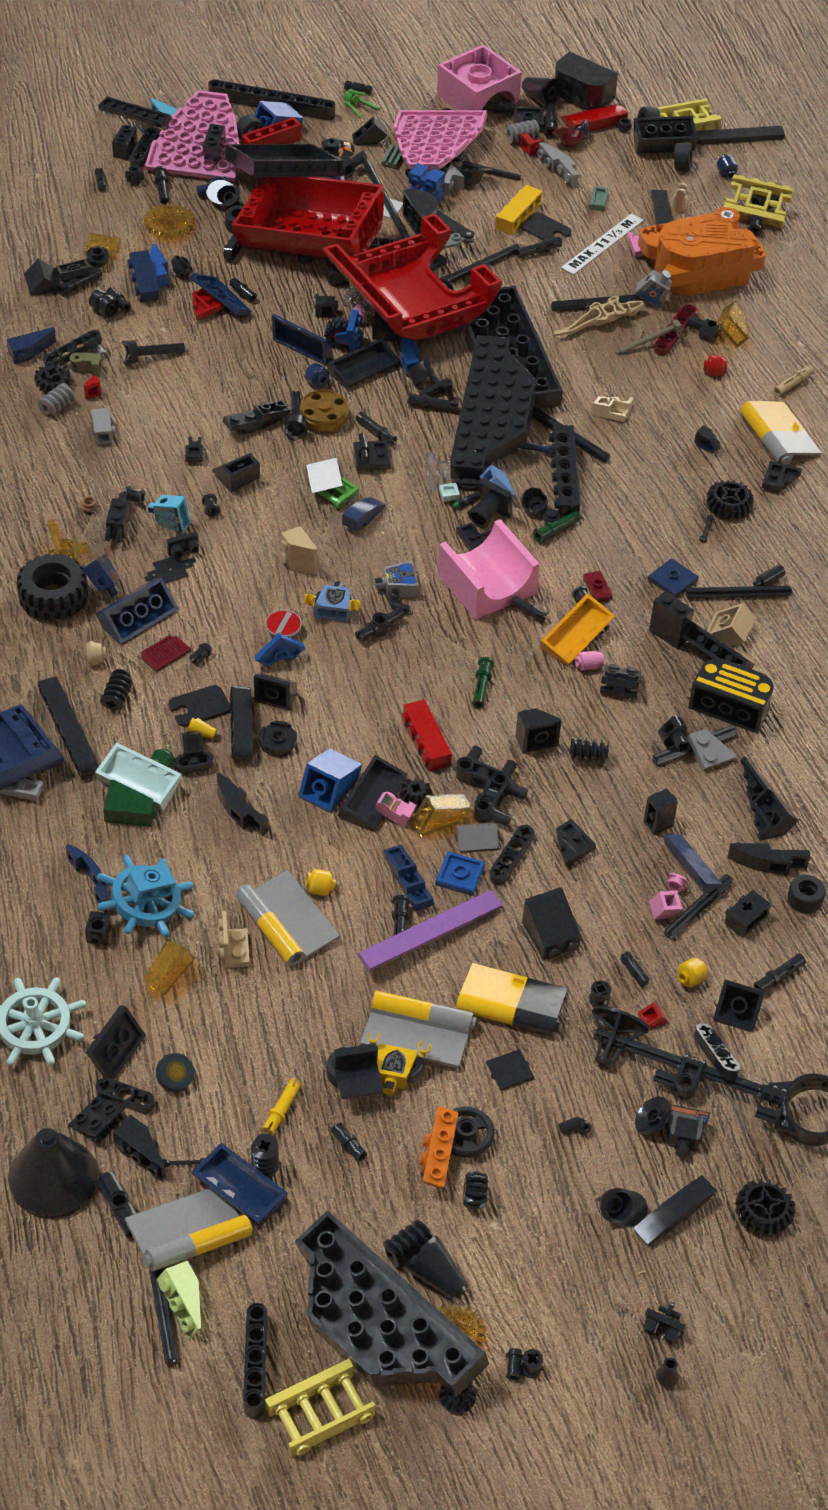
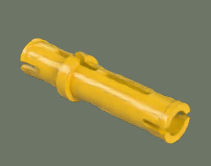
[261,1078,302,1136]

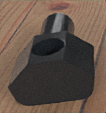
[340,154,364,180]
[687,315,723,342]
[658,716,690,753]

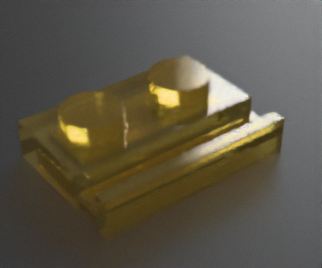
[84,233,121,260]

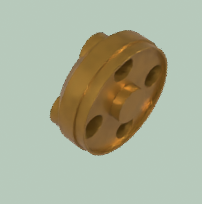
[300,390,349,433]

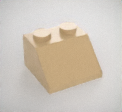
[280,526,317,575]
[707,603,756,647]

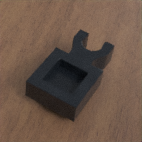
[185,437,203,462]

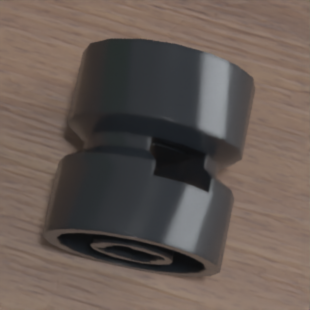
[89,288,120,318]

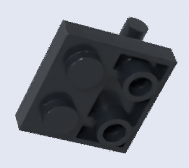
[353,433,391,471]
[600,664,641,699]

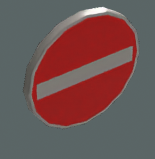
[265,610,302,637]

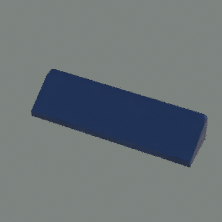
[664,834,723,894]

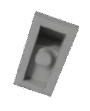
[443,165,464,196]

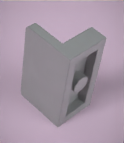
[455,823,498,851]

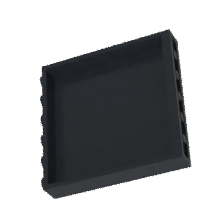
[226,144,344,177]

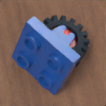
[324,310,364,352]

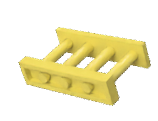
[265,1359,375,1457]

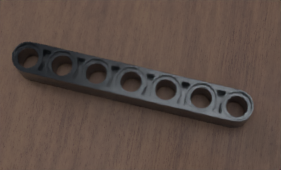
[37,676,99,778]

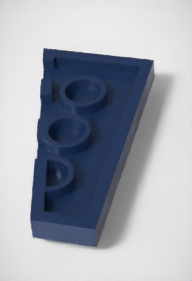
[190,273,252,317]

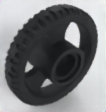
[451,1106,494,1158]

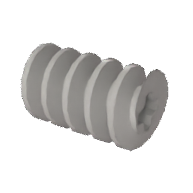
[507,119,540,144]
[37,383,75,416]

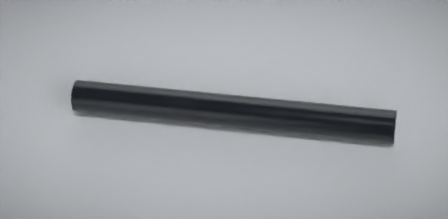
[462,161,521,180]

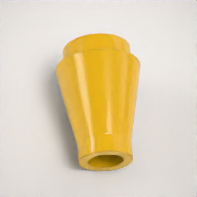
[187,718,217,740]

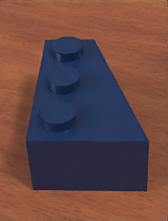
[127,250,159,302]

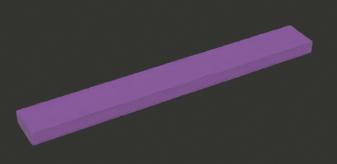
[358,890,502,972]

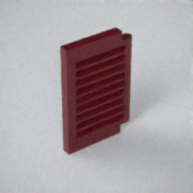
[141,635,191,672]

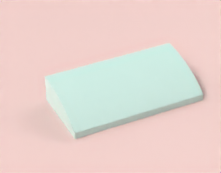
[95,742,182,812]

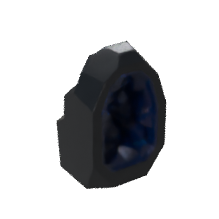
[694,425,721,453]

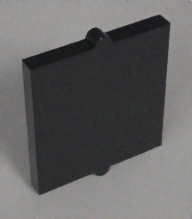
[486,1049,534,1091]

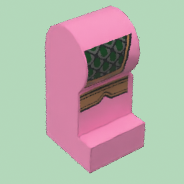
[375,792,417,828]

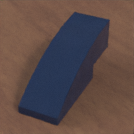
[342,497,386,531]

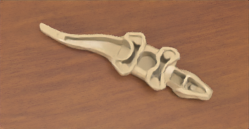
[553,296,645,336]

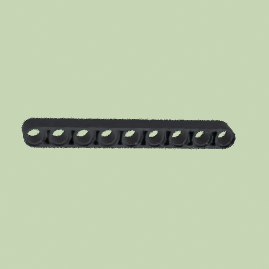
[208,79,335,120]

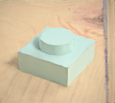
[439,483,460,502]

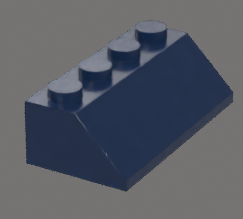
[95,577,179,644]

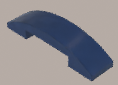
[65,844,108,913]

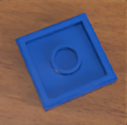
[435,851,485,896]

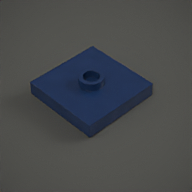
[648,558,699,598]

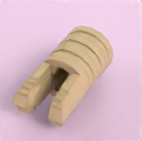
[672,182,687,213]

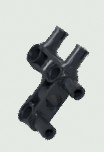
[456,745,528,827]

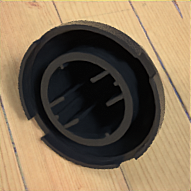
[8,1128,98,1218]

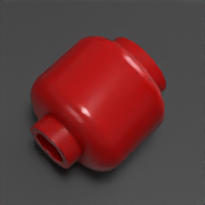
[703,355,728,377]

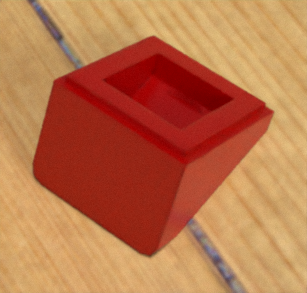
[83,375,101,399]
[637,1002,669,1029]

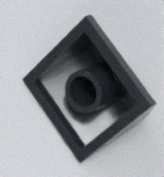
[24,258,62,296]
[713,979,765,1031]

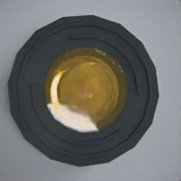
[156,1053,194,1092]

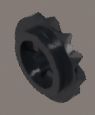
[439,1383,477,1413]

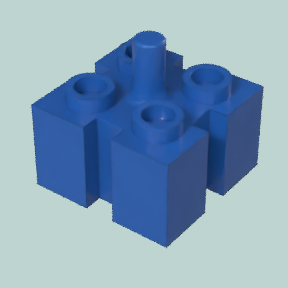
[408,163,445,203]

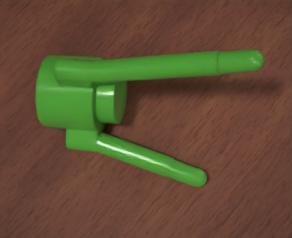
[344,89,380,118]

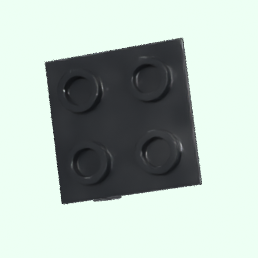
[68,1096,126,1144]

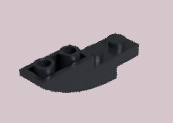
[223,400,291,434]
[216,773,268,836]
[727,842,810,874]

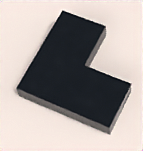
[456,523,492,551]

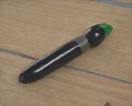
[453,491,480,508]

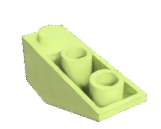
[157,1261,201,1339]

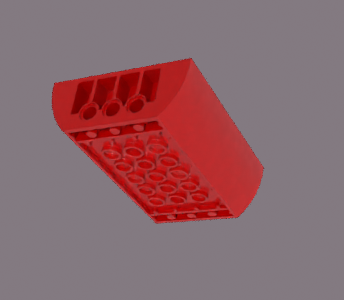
[232,177,384,259]

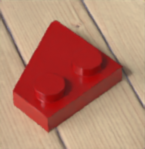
[192,288,223,320]

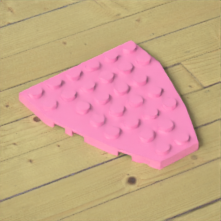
[145,90,239,182]
[394,110,487,171]

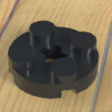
[259,721,297,755]

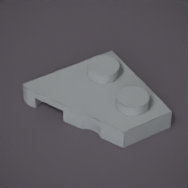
[687,729,737,770]
[0,775,43,801]

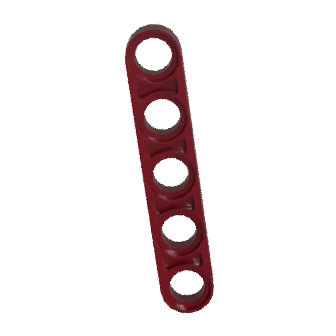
[654,304,697,356]

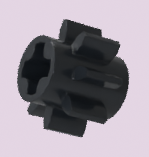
[125,165,144,185]

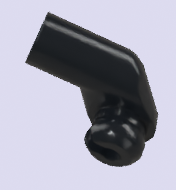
[388,592,410,614]
[558,1117,592,1134]

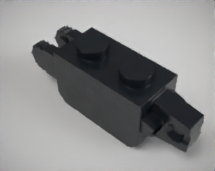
[105,492,131,542]

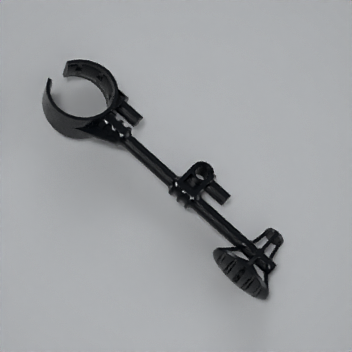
[592,1006,828,1146]

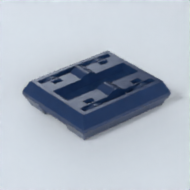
[0,704,64,790]

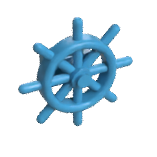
[97,855,195,938]

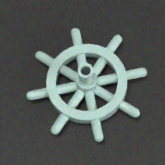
[0,977,86,1066]

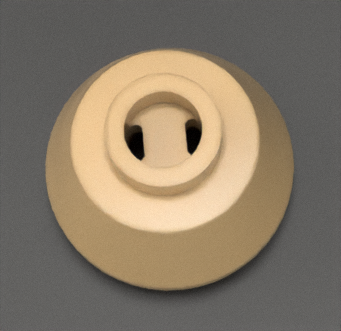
[86,641,106,666]

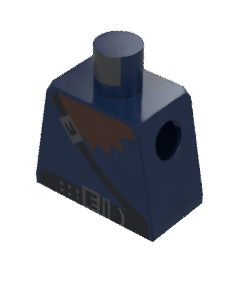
[82,554,121,597]

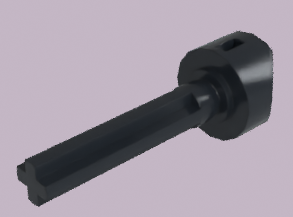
[121,340,185,363]
[285,391,308,440]

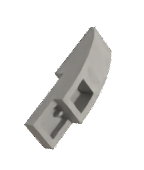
[537,142,578,188]

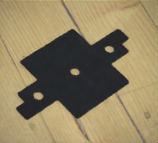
[144,556,196,583]

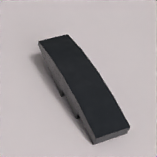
[633,1175,718,1246]

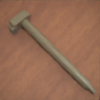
[616,320,683,354]

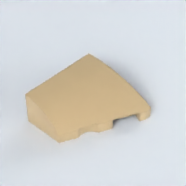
[592,397,634,422]

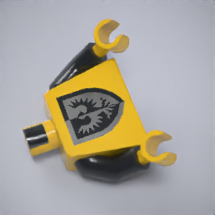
[367,1031,432,1095]

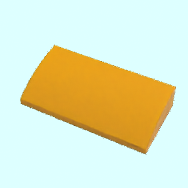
[539,593,615,665]

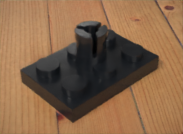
[85,1005,146,1079]

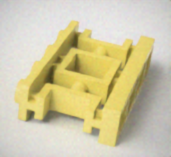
[658,99,722,131]
[723,175,793,228]

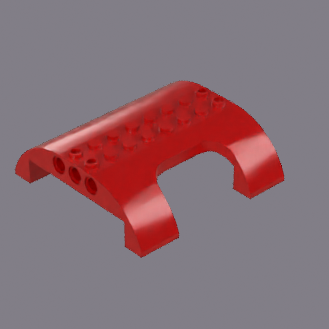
[323,214,502,339]

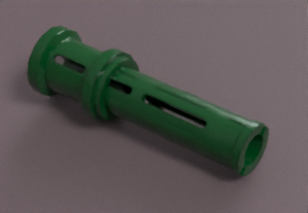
[533,511,581,544]
[472,657,495,708]

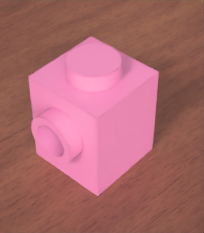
[649,890,682,920]

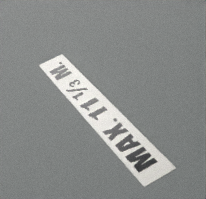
[561,213,643,274]

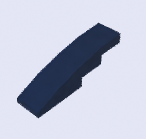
[383,844,434,911]

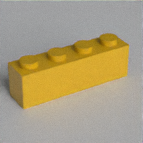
[495,184,542,235]

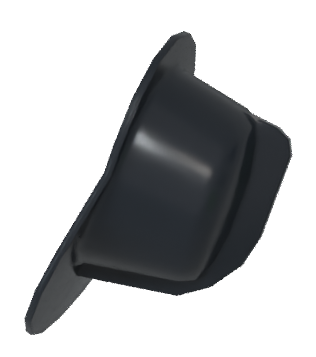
[456,167,493,186]
[207,180,240,208]
[597,1188,648,1227]

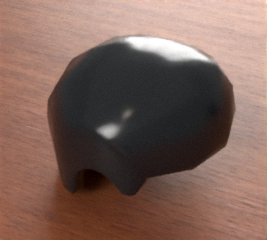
[521,487,548,515]

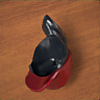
[552,119,590,148]

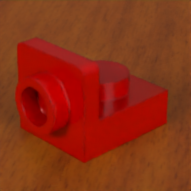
[520,133,543,156]

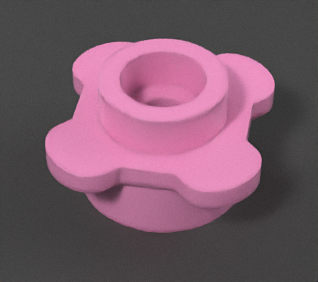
[667,873,688,892]

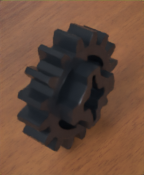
[34,363,71,392]

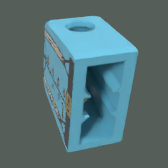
[148,495,191,533]

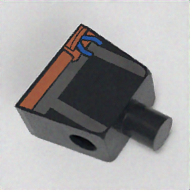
[667,1104,710,1158]

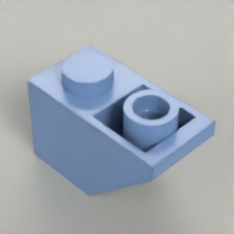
[480,465,516,499]

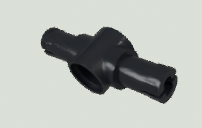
[355,607,405,642]

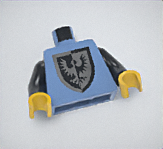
[304,581,360,622]

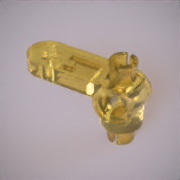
[47,519,89,560]

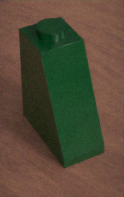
[103,779,157,826]

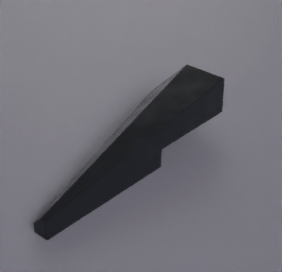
[740,756,799,840]

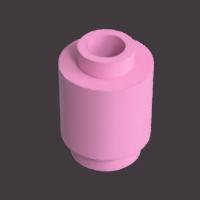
[575,651,604,671]

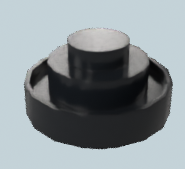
[86,246,110,267]
[171,255,193,276]

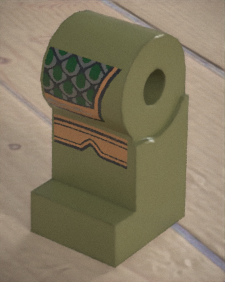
[70,352,103,376]

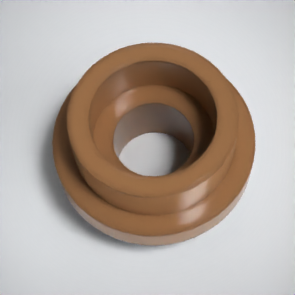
[80,496,98,512]

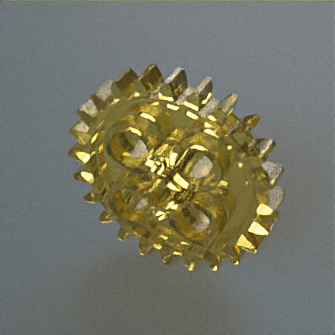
[144,202,195,240]

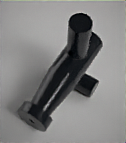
[419,374,454,400]

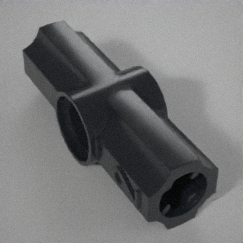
[96,1172,136,1237]

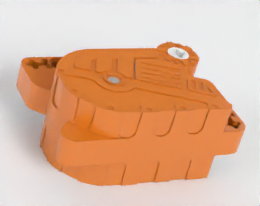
[638,207,766,295]

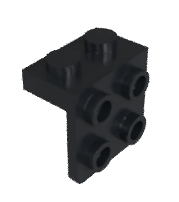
[333,1043,383,1099]

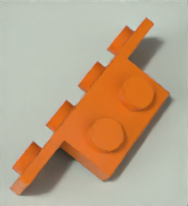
[418,1106,458,1189]

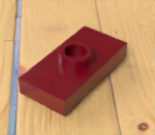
[583,571,613,602]

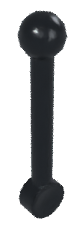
[699,515,714,543]
[162,1158,205,1167]

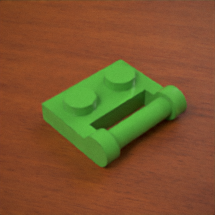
[315,476,359,509]

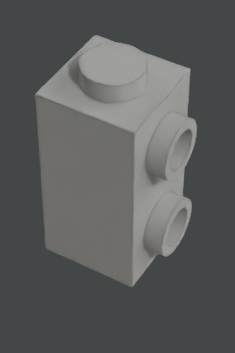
[91,408,116,445]

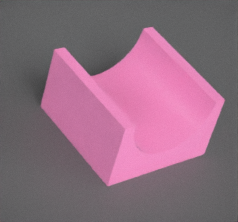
[437,45,522,110]
[438,519,539,620]

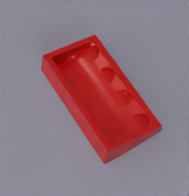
[561,104,628,131]

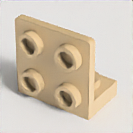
[218,911,250,968]

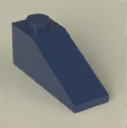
[6,327,56,364]

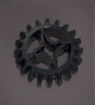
[706,480,753,520]
[735,1179,795,1237]

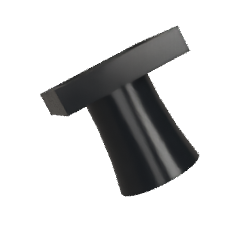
[467,477,513,528]

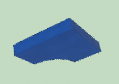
[254,632,305,667]

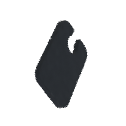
[521,212,571,240]
[168,685,230,727]

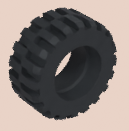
[17,553,88,621]

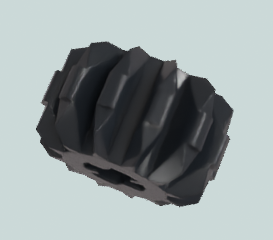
[399,778,433,811]
[463,1171,488,1209]

